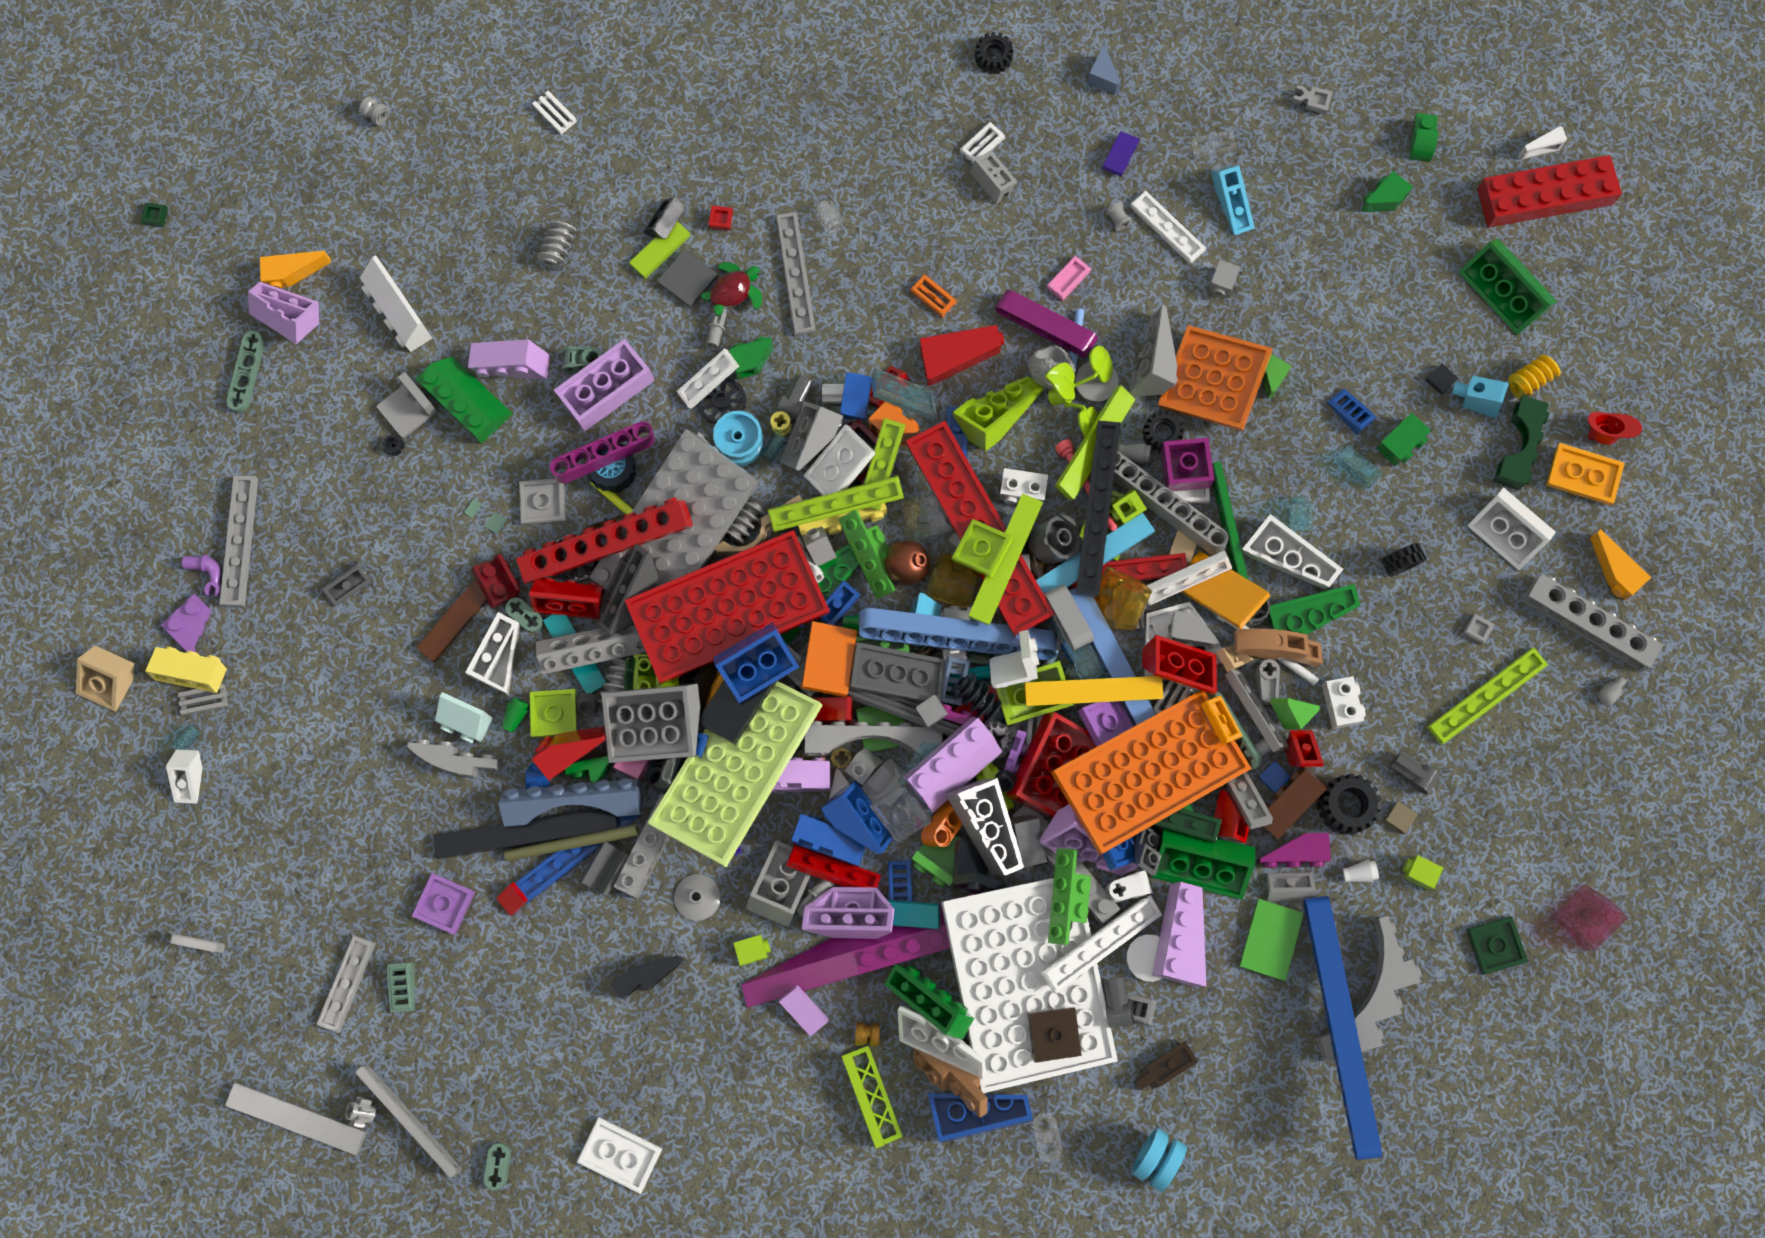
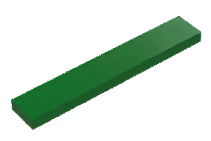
[1212,461,1248,579]

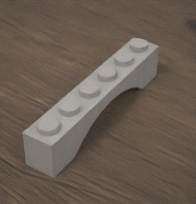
[802,721,942,757]

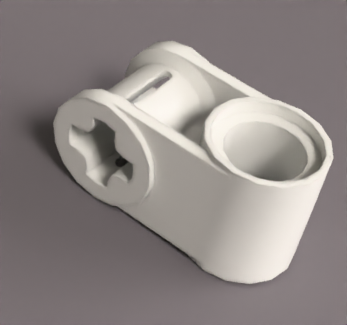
[1105,870,1153,903]

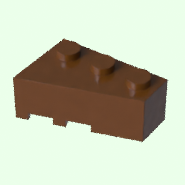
[1264,767,1327,839]

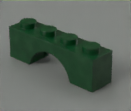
[1493,395,1549,490]

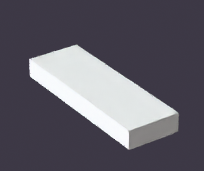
[677,348,739,409]

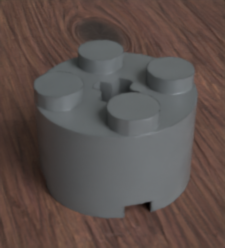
[1028,515,1083,565]

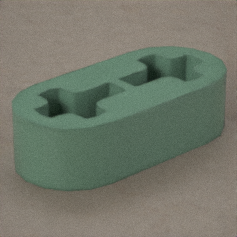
[505,598,544,633]
[484,1143,511,1190]

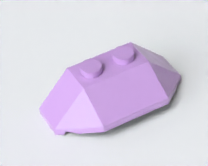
[802,887,895,939]

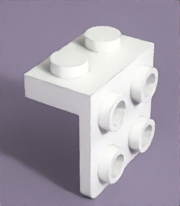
[990,630,1039,688]

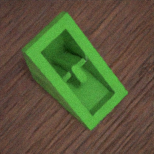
[1262,354,1292,399]
[1270,698,1320,729]

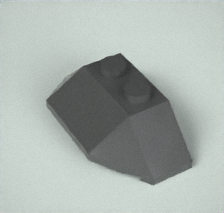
[598,544,659,635]

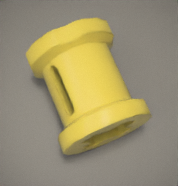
[771,411,791,437]

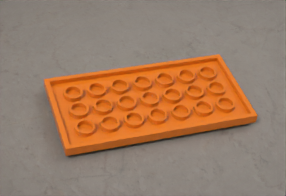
[1051,690,1252,856]

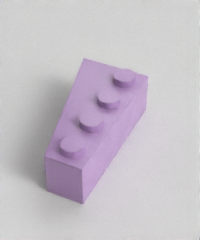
[1152,882,1206,987]

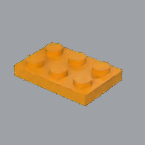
[1545,443,1625,506]

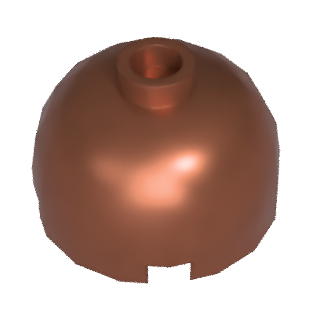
[885,540,931,586]

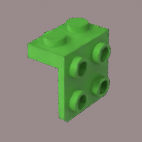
[912,835,960,888]

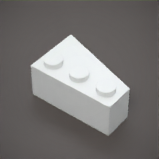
[465,612,520,696]

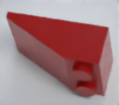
[532,726,606,781]

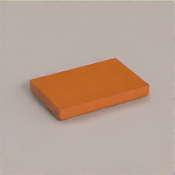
[801,621,857,697]

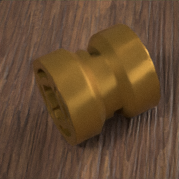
[855,1022,880,1047]

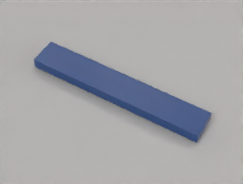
[515,815,639,903]

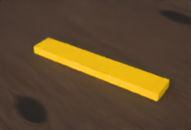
[1024,676,1163,706]

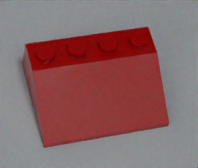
[1006,712,1096,818]

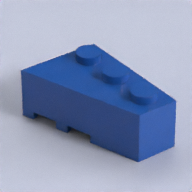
[791,814,866,867]

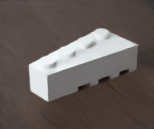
[1242,514,1343,591]

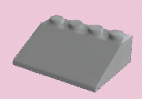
[601,684,700,763]

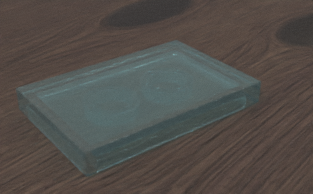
[872,368,937,420]

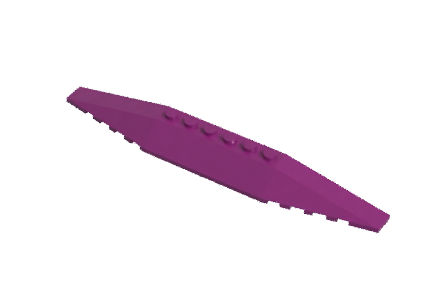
[741,881,1101,1008]

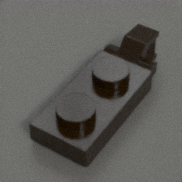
[1133,1041,1198,1091]

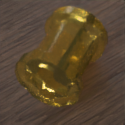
[831,748,852,769]

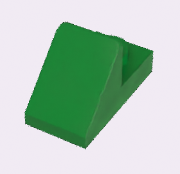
[565,755,613,783]

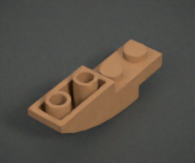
[1234,629,1323,667]
[913,1048,987,1118]

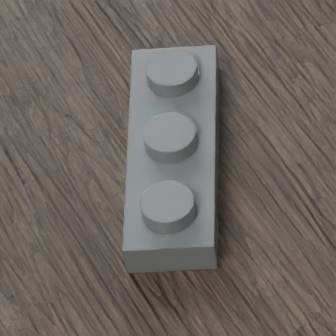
[1225,772,1273,829]

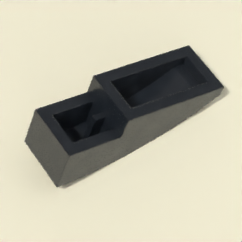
[610,956,685,999]

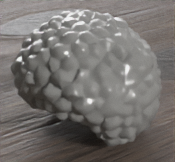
[1028,345,1076,388]

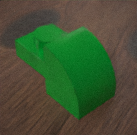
[1409,113,1439,162]

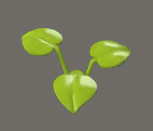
[1044,346,1113,437]

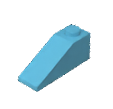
[1211,165,1255,235]

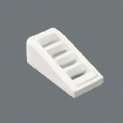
[1518,126,1567,160]

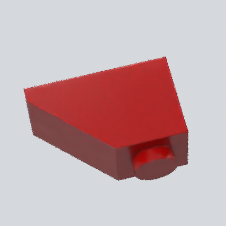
[1285,730,1324,767]

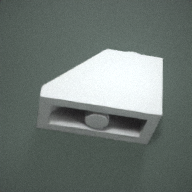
[166,749,202,804]

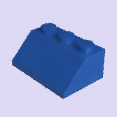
[713,622,799,703]

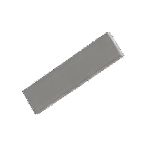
[316,935,376,1033]

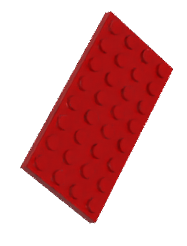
[625,530,830,685]

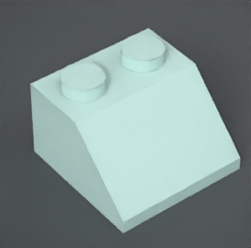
[435,692,493,743]

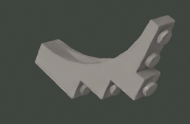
[1316,916,1421,1062]

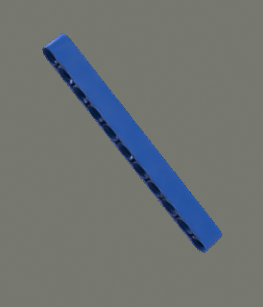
[1304,895,1382,1160]

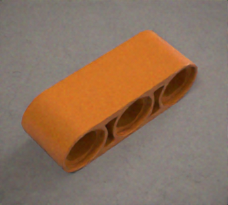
[921,800,963,847]

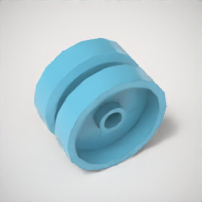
[713,411,764,466]
[1131,1127,1187,1193]

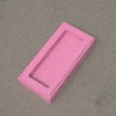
[1046,256,1091,301]

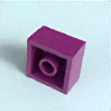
[1160,437,1214,492]

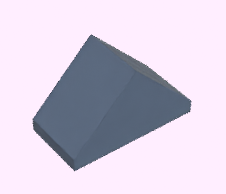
[1088,47,1121,95]

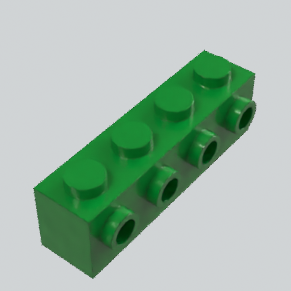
[884,964,975,1039]

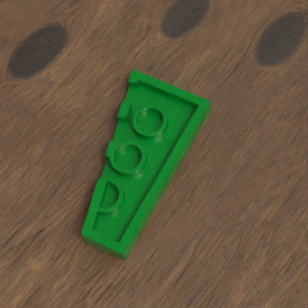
[1268,584,1360,634]

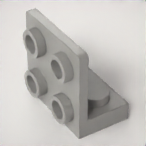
[377,372,438,438]

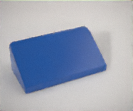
[840,372,872,420]
[818,580,861,626]

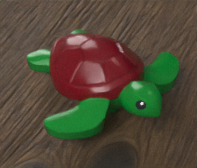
[701,262,762,316]

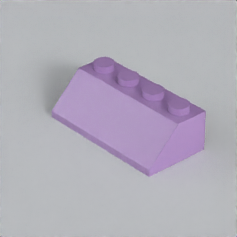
[554,339,655,432]
[903,717,1002,813]

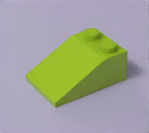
[996,660,1074,725]

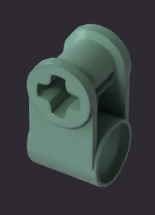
[562,346,602,373]

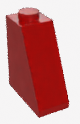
[812,697,853,726]

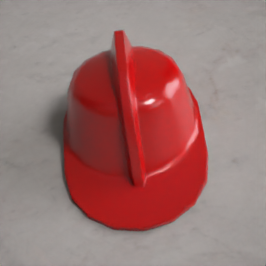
[1588,412,1642,445]

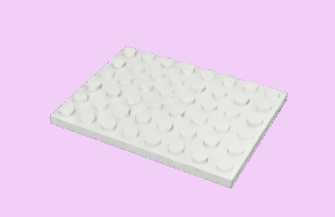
[941,873,1118,1093]

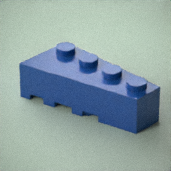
[928,1093,1033,1144]

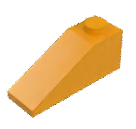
[260,251,331,289]
[1590,529,1651,600]

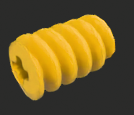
[1508,355,1561,399]

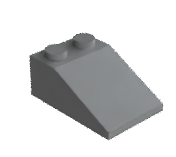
[780,401,843,471]
[746,840,811,927]

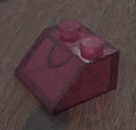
[1552,884,1628,951]

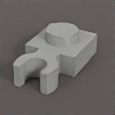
[1292,85,1333,115]

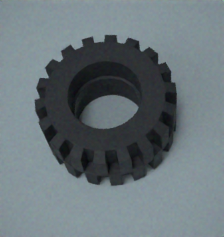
[1317,774,1382,835]

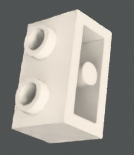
[999,468,1048,506]
[1322,676,1366,729]

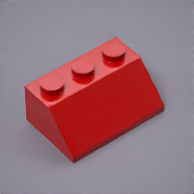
[529,578,604,619]
[1142,635,1217,695]

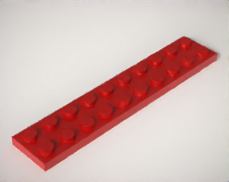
[905,421,1055,637]

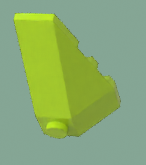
[953,376,1044,452]

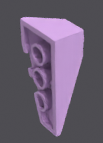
[1040,804,1139,876]

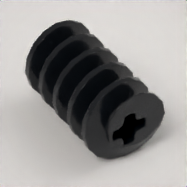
[951,673,1002,724]

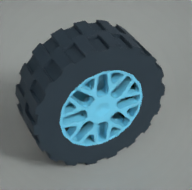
[588,443,636,493]

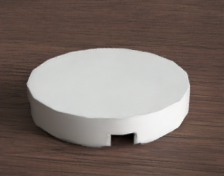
[1126,934,1162,982]

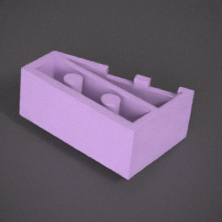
[468,339,550,380]

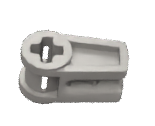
[1255,659,1280,705]

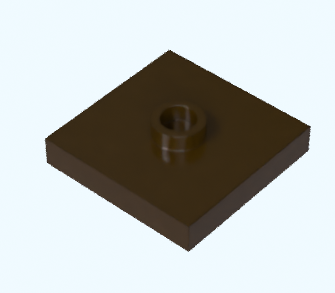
[1027,1007,1082,1063]

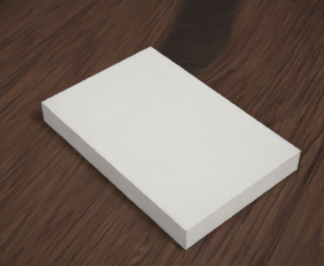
[803,424,876,495]
[577,1117,663,1194]

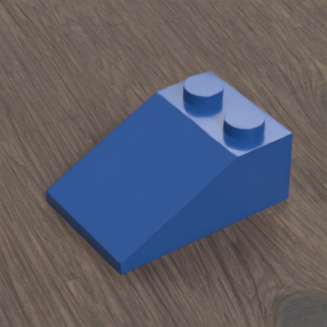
[821,780,895,855]

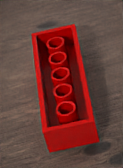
[1477,155,1622,228]

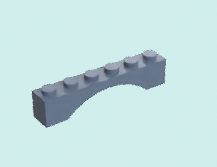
[498,778,644,827]

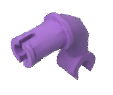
[182,555,221,597]

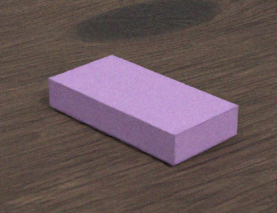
[779,985,828,1036]

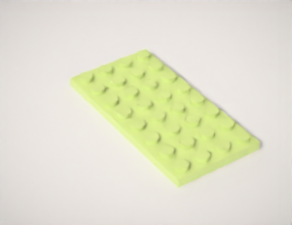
[648,681,823,867]

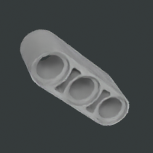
[1043,584,1094,651]

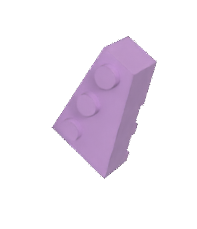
[248,282,319,344]
[771,757,831,792]

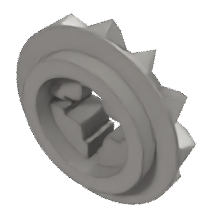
[985,721,1014,758]

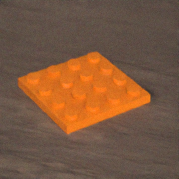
[1158,325,1272,432]

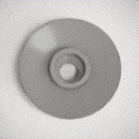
[674,874,721,921]

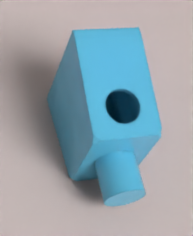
[1452,376,1509,419]

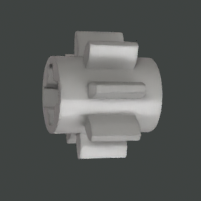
[345,1097,376,1128]

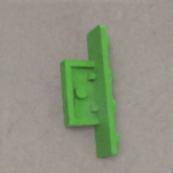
[838,510,895,599]
[1048,848,1091,945]

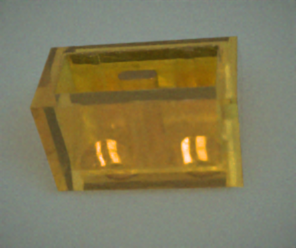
[926,553,980,608]
[1094,567,1152,630]

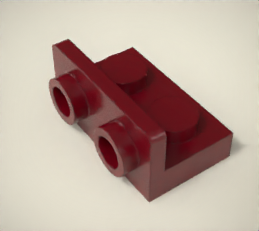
[471,553,520,608]

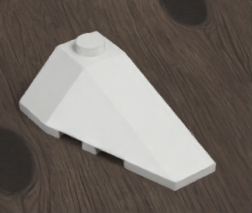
[898,1006,985,1079]

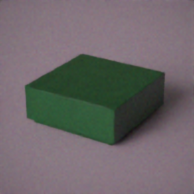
[140,202,168,227]

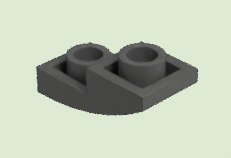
[1135,828,1162,876]

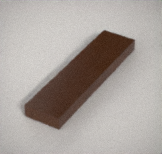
[416,579,487,663]

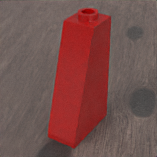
[920,325,1004,386]

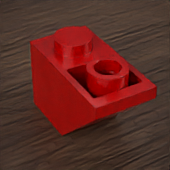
[1214,789,1249,843]

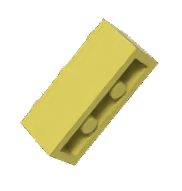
[146,647,227,693]

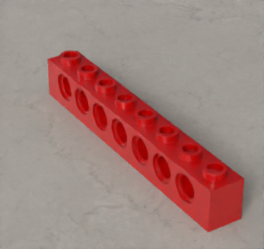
[516,498,694,584]

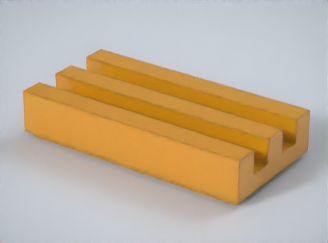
[1201,695,1242,745]

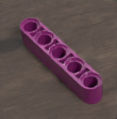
[995,289,1098,358]
[550,421,655,484]

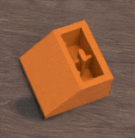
[868,400,919,447]

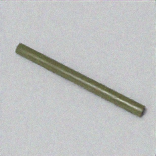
[504,824,640,861]

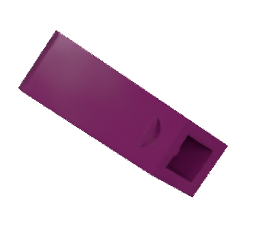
[1256,833,1331,868]

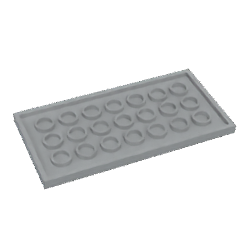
[589,429,760,590]

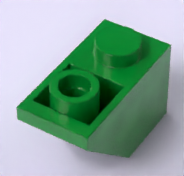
[1361,171,1413,212]
[729,337,773,380]

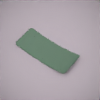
[464,499,507,533]

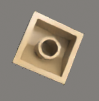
[76,646,134,711]

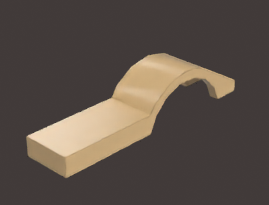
[715,495,802,557]

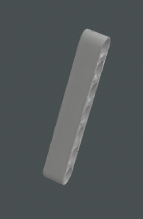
[1114,452,1228,555]

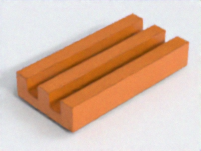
[910,274,957,318]

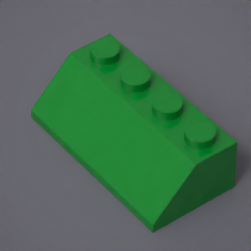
[1458,238,1558,335]
[415,356,513,444]
[1151,828,1255,900]

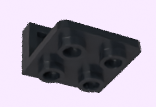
[953,839,1005,894]

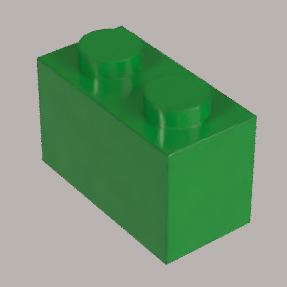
[1376,413,1431,467]

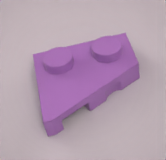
[161,594,212,652]
[1004,730,1028,780]

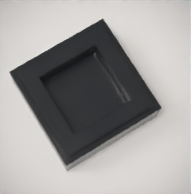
[1425,363,1458,395]

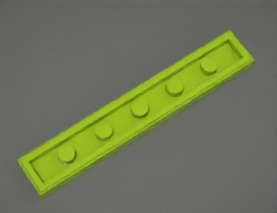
[1055,385,1135,500]
[767,476,904,532]
[968,493,1043,626]
[1427,647,1548,745]

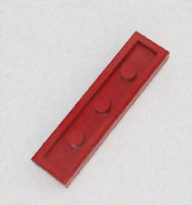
[786,844,881,888]

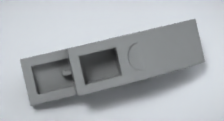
[407,739,502,778]

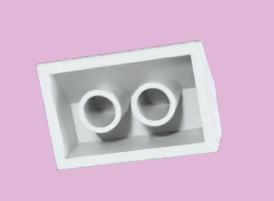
[1467,487,1556,570]

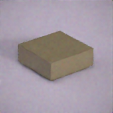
[1384,801,1418,834]

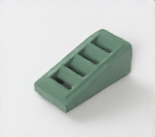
[387,963,415,1012]

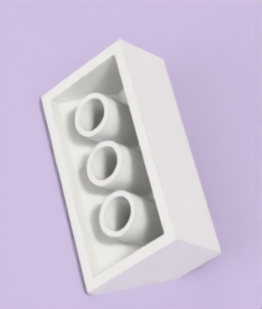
[360,255,432,352]

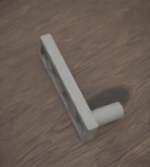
[1225,670,1289,761]

